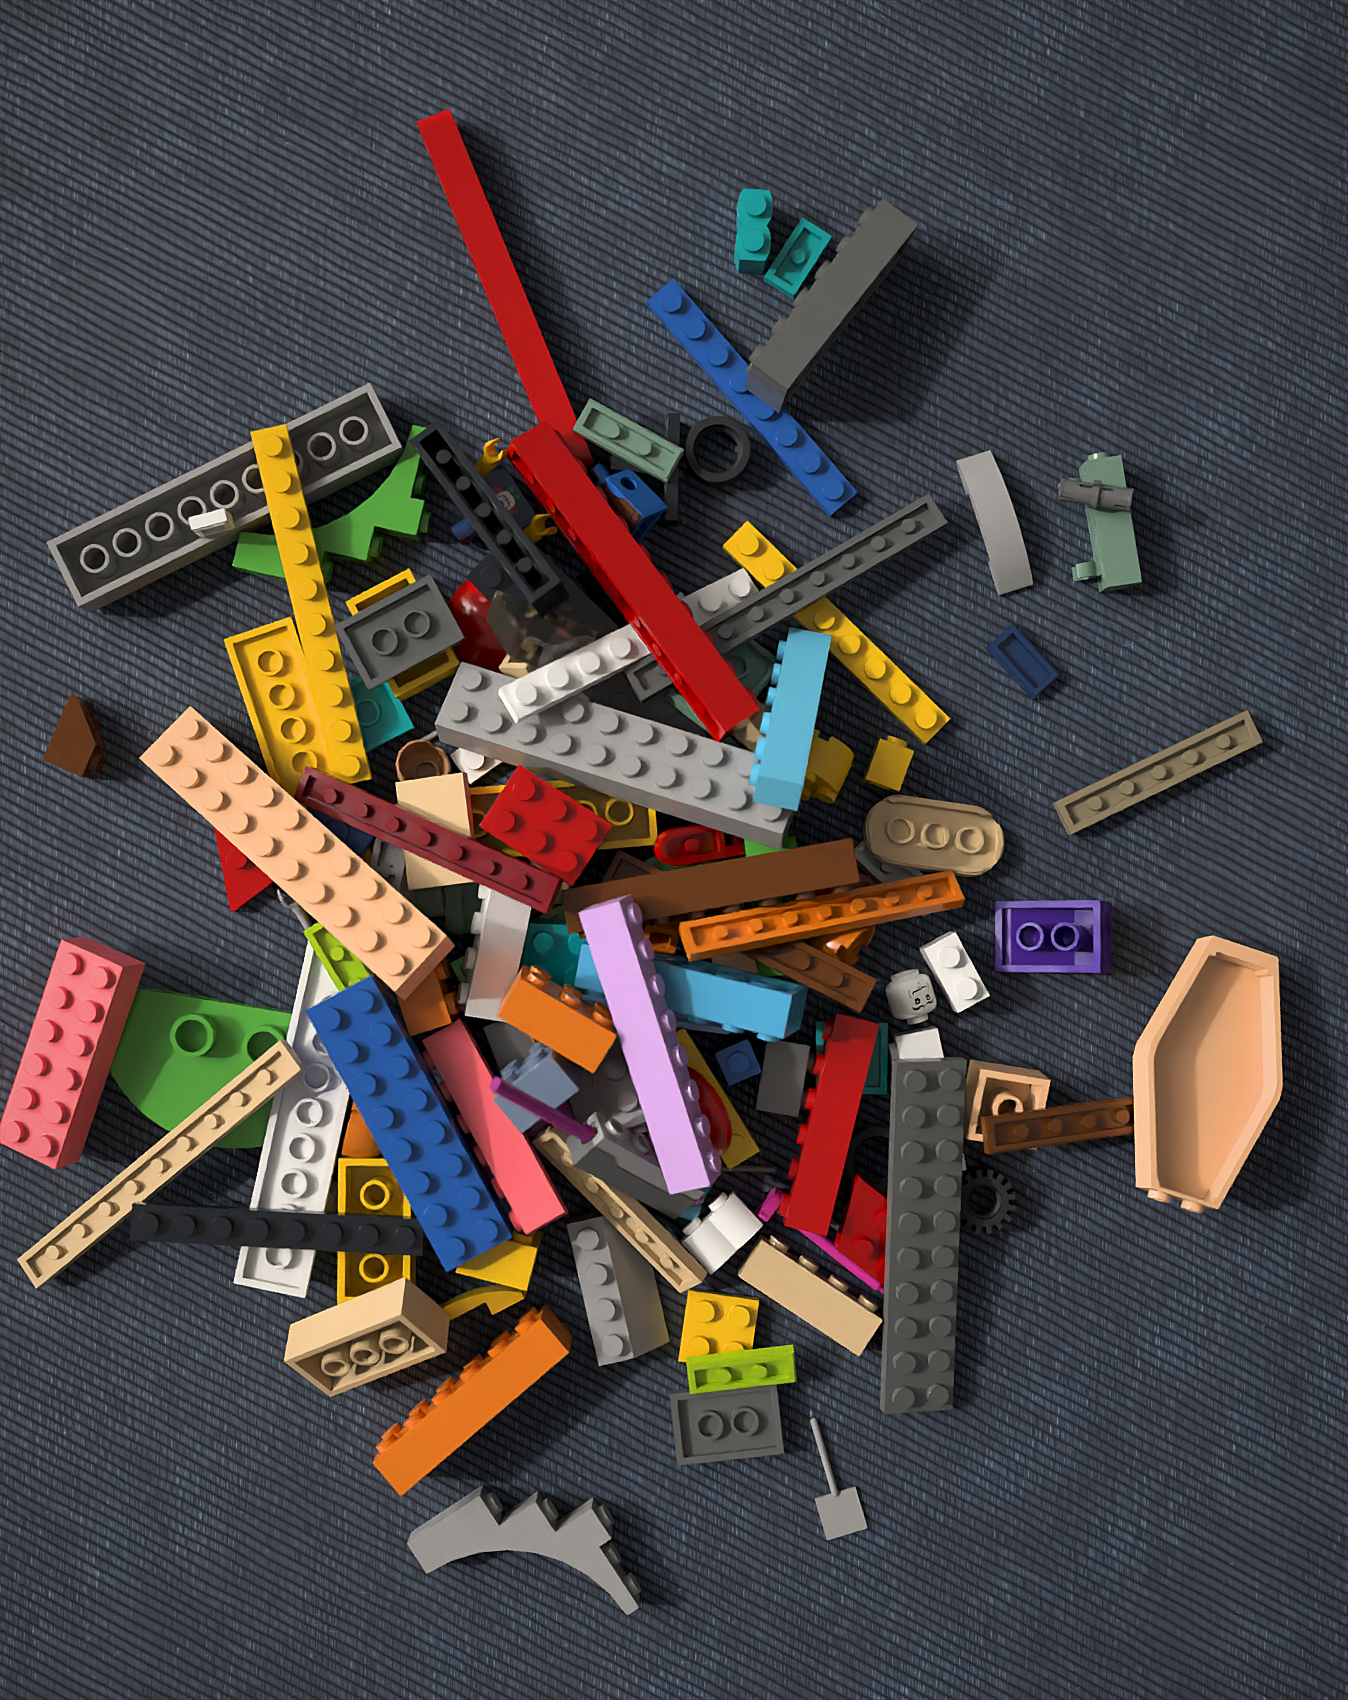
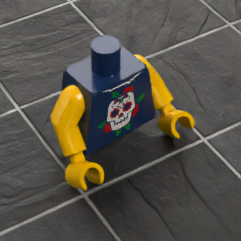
[451,438,557,545]

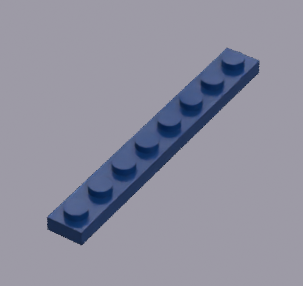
[646,279,858,517]

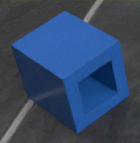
[714,1036,762,1086]

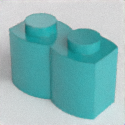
[734,188,773,274]

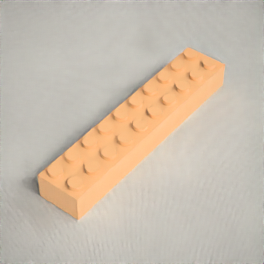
[140,706,455,1000]

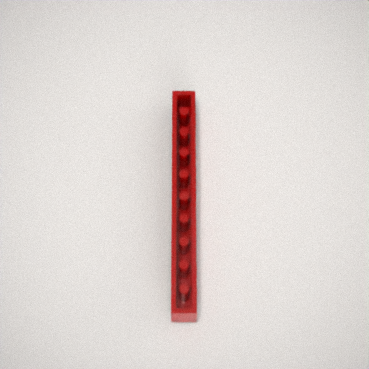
[507,421,760,742]

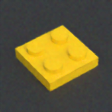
[678,1288,759,1362]

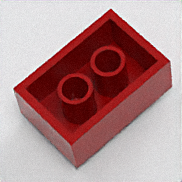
[479,764,613,887]

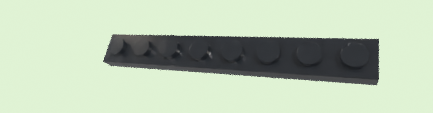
[130,1201,425,1256]

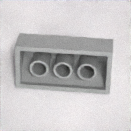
[567,1211,670,1366]

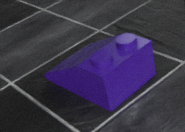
[995,900,1112,973]

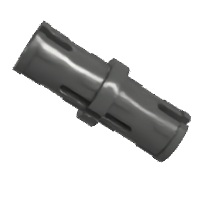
[1057,478,1134,512]

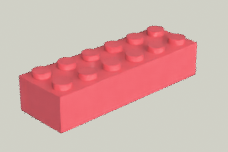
[0,936,146,1169]

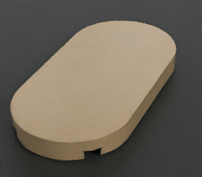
[863,795,1004,877]

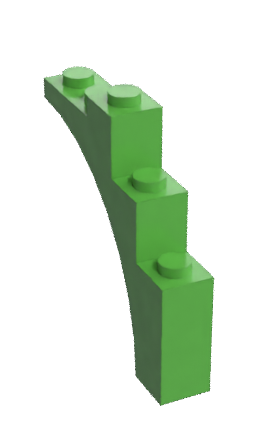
[232,425,432,583]

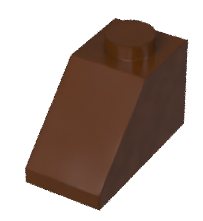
[42,694,106,779]

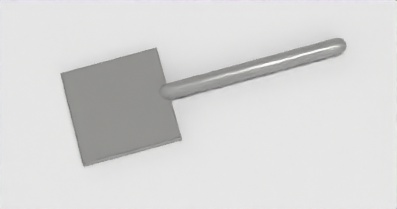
[810,1418,868,1540]

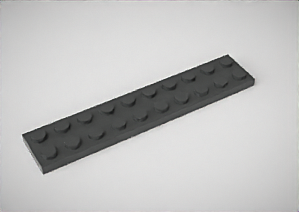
[880,1057,967,1414]

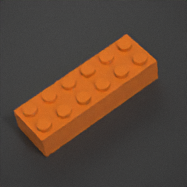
[372,1304,573,1496]

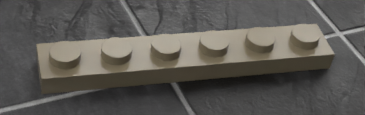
[1053,710,1263,835]

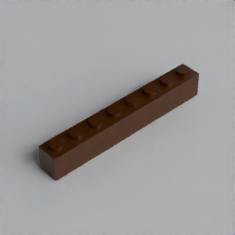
[561,838,860,939]

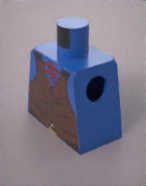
[587,464,668,543]

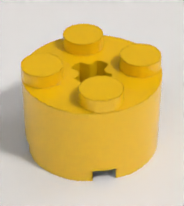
[800,729,854,804]

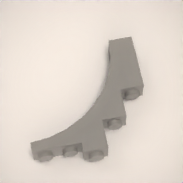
[407,1485,641,1615]

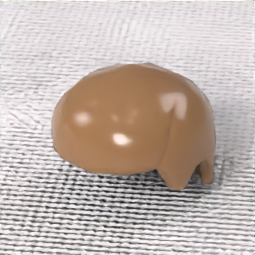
[395,739,452,782]

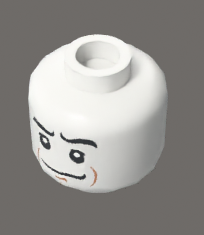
[885,969,936,1024]

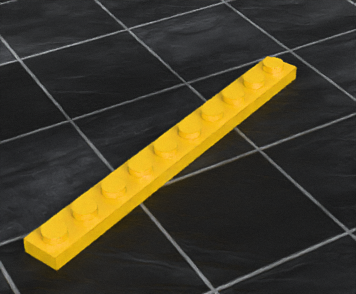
[250,424,373,784]

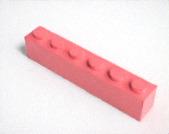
[422,1019,569,1234]

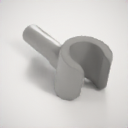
[277,889,313,930]

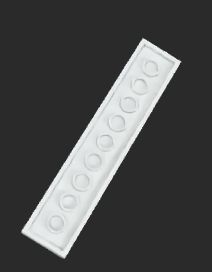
[233,941,374,1298]

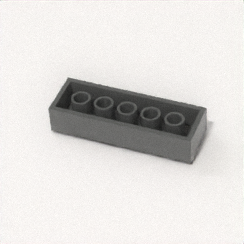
[745,198,918,413]

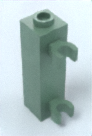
[1058,452,1142,593]

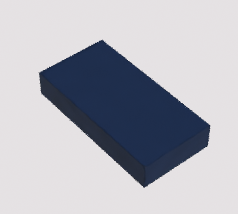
[985,623,1060,700]

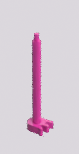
[753,1187,884,1294]

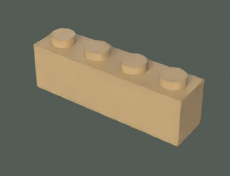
[738,1234,883,1356]

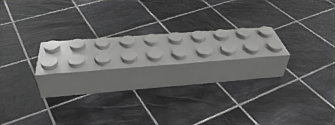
[46,383,404,613]
[435,662,805,850]

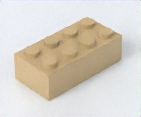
[284,1277,450,1397]

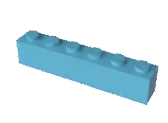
[748,627,832,811]

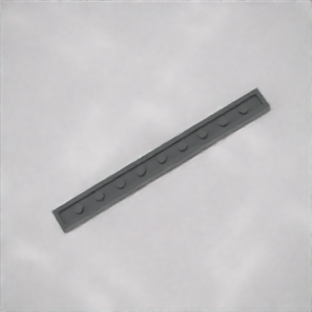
[623,493,948,703]

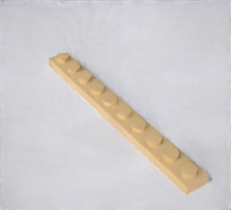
[17,1040,307,1289]

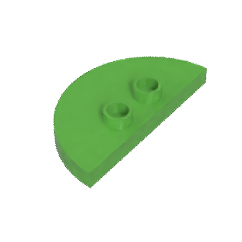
[110,986,351,1149]

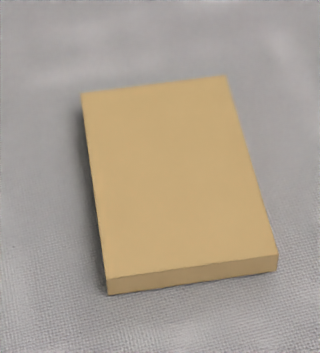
[395,772,475,890]

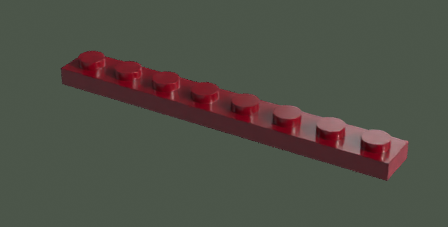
[293,766,564,914]

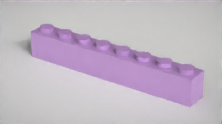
[579,894,722,1195]

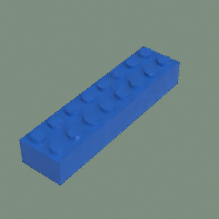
[305,973,514,1272]

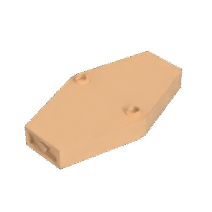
[1133,935,1283,1214]

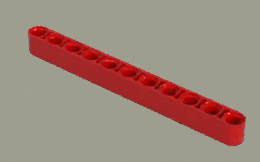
[416,109,594,468]

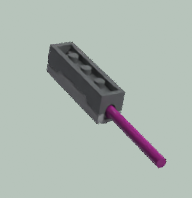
[490,1077,705,1219]

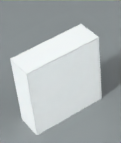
[188,508,235,537]

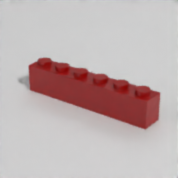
[778,1011,879,1236]

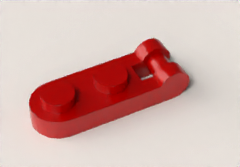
[654,824,746,866]

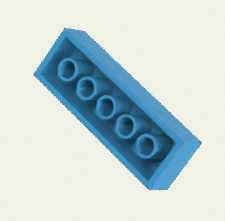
[574,942,808,1042]

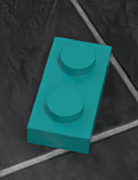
[763,217,832,299]

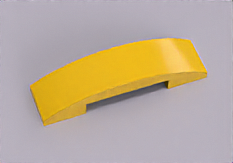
[439,1284,527,1320]

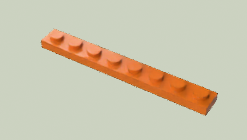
[678,870,965,962]

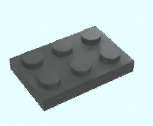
[334,574,466,691]
[669,1384,784,1466]

